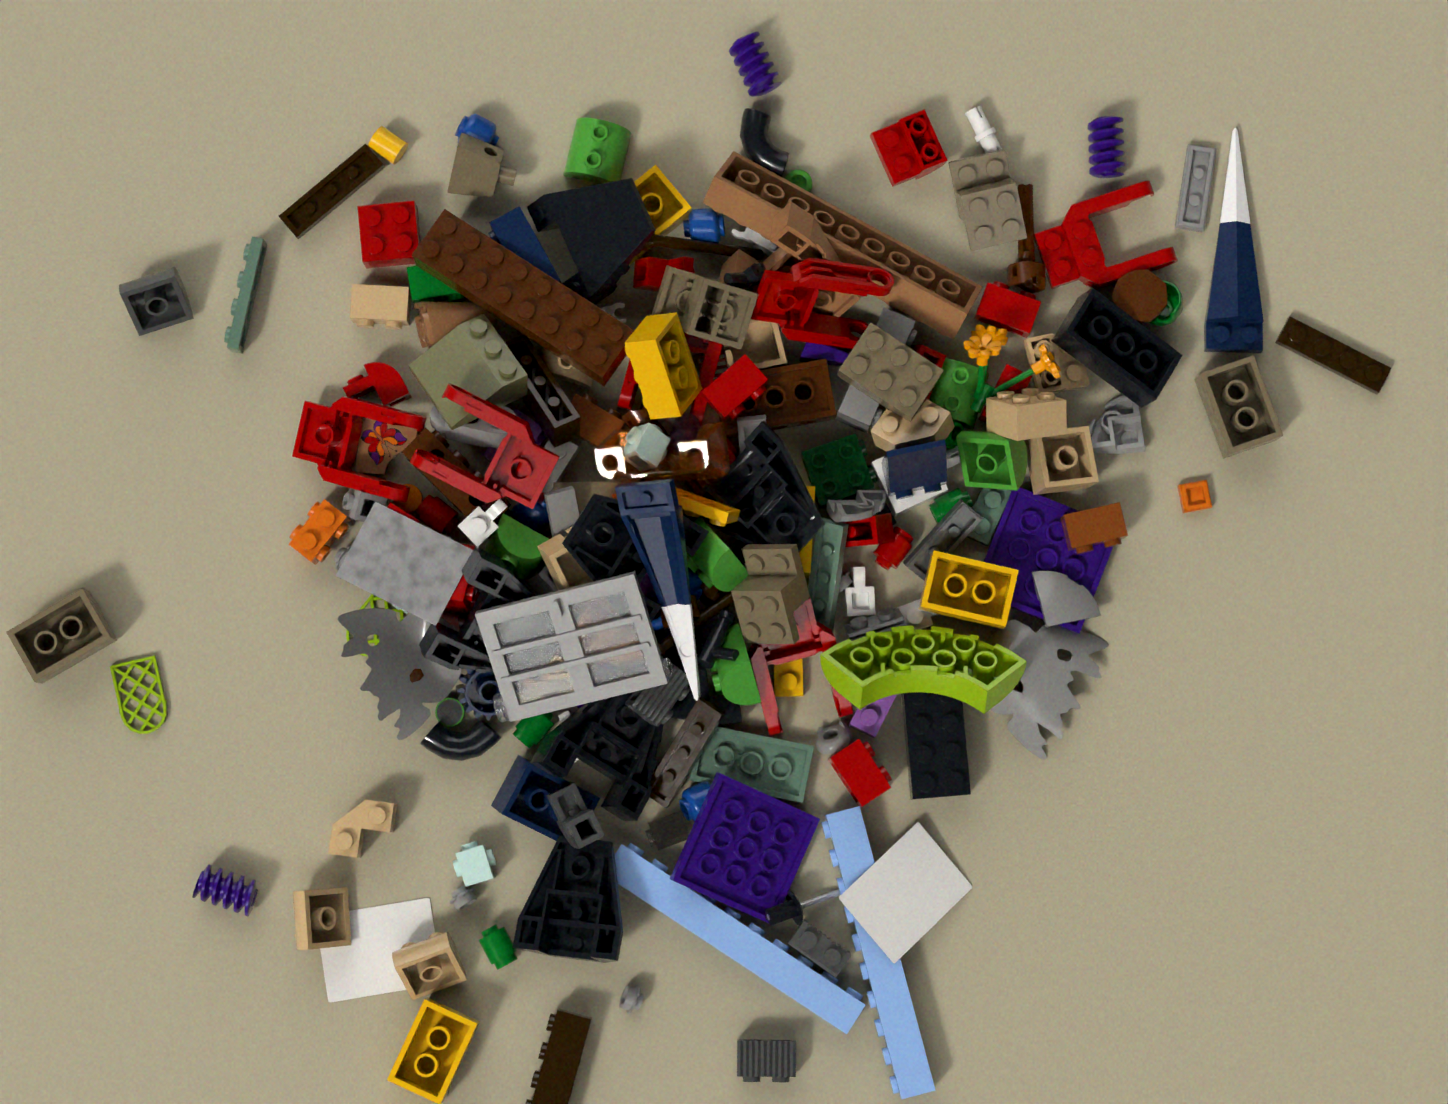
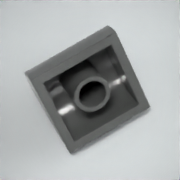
[119,267,194,336]

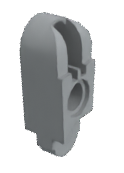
[430,406,515,448]

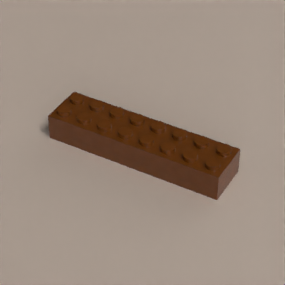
[412,209,634,387]

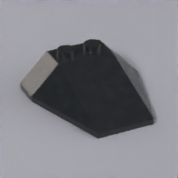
[697,421,825,552]
[512,836,623,963]

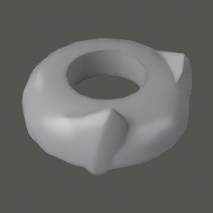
[816,720,852,754]

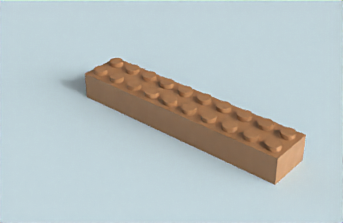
[702,151,983,340]

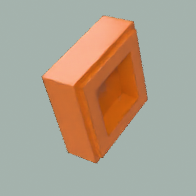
[1177,480,1212,514]

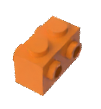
[289,499,351,565]

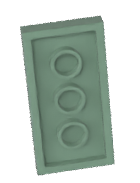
[690,727,814,803]

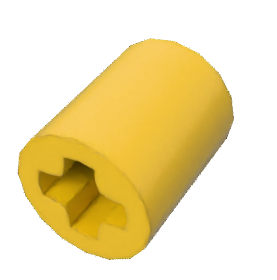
[368,126,408,164]

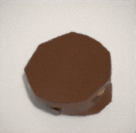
[1111,270,1168,324]

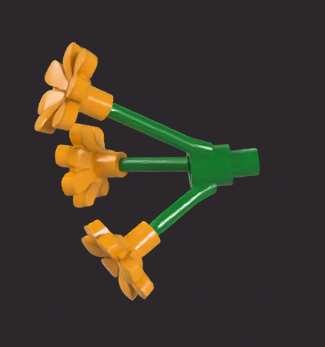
[963,324,1061,413]

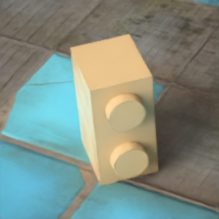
[350,284,412,330]

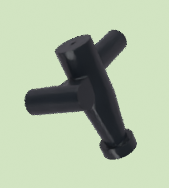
[723,262,766,290]
[696,610,739,669]

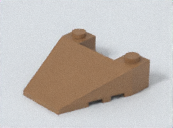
[719,202,861,317]

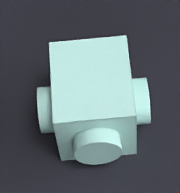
[620,423,670,472]
[453,841,497,887]

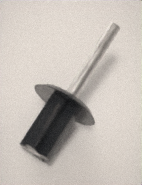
[765,889,840,926]

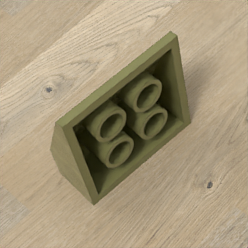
[409,313,528,430]

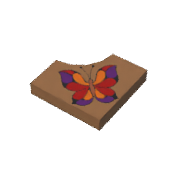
[356,417,418,476]

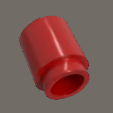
[416,494,460,535]
[873,526,914,570]

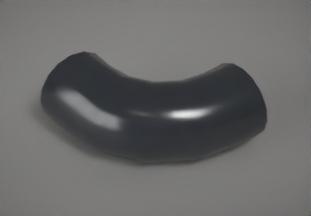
[740,108,789,177]
[420,719,501,761]

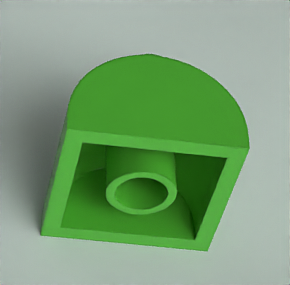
[563,118,631,184]
[929,358,989,430]
[956,430,1027,491]
[485,513,549,580]
[686,517,748,592]
[710,623,761,705]

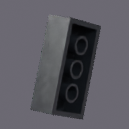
[1052,288,1183,408]
[901,692,971,800]

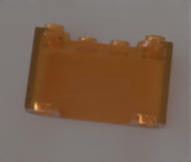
[594,422,730,482]

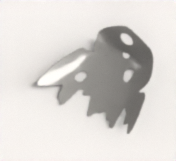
[337,608,462,740]
[985,619,1109,760]

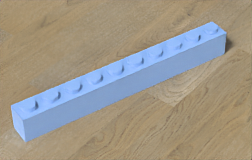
[821,806,936,1099]
[615,843,865,1034]

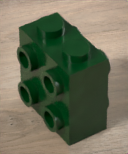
[800,434,877,509]

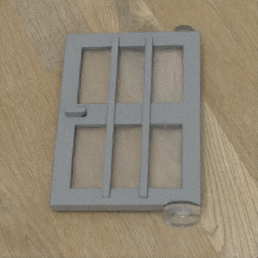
[475,571,673,722]

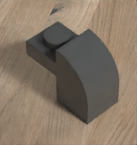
[547,782,605,849]

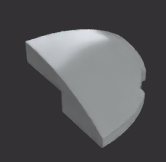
[1089,395,1145,454]
[826,490,886,522]
[1031,571,1101,627]

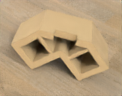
[870,399,955,452]
[328,800,398,858]

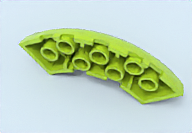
[820,626,1027,714]

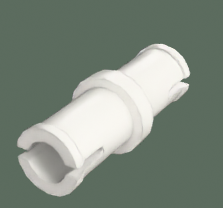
[965,105,1002,153]

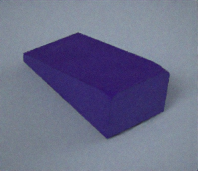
[799,342,849,366]

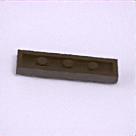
[279,144,385,239]
[1275,316,1391,395]
[650,697,726,808]

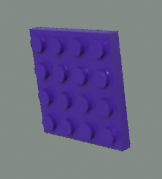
[983,487,1113,634]
[670,772,820,923]

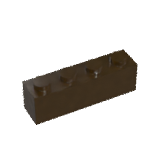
[505,335,581,448]
[526,1009,592,1104]

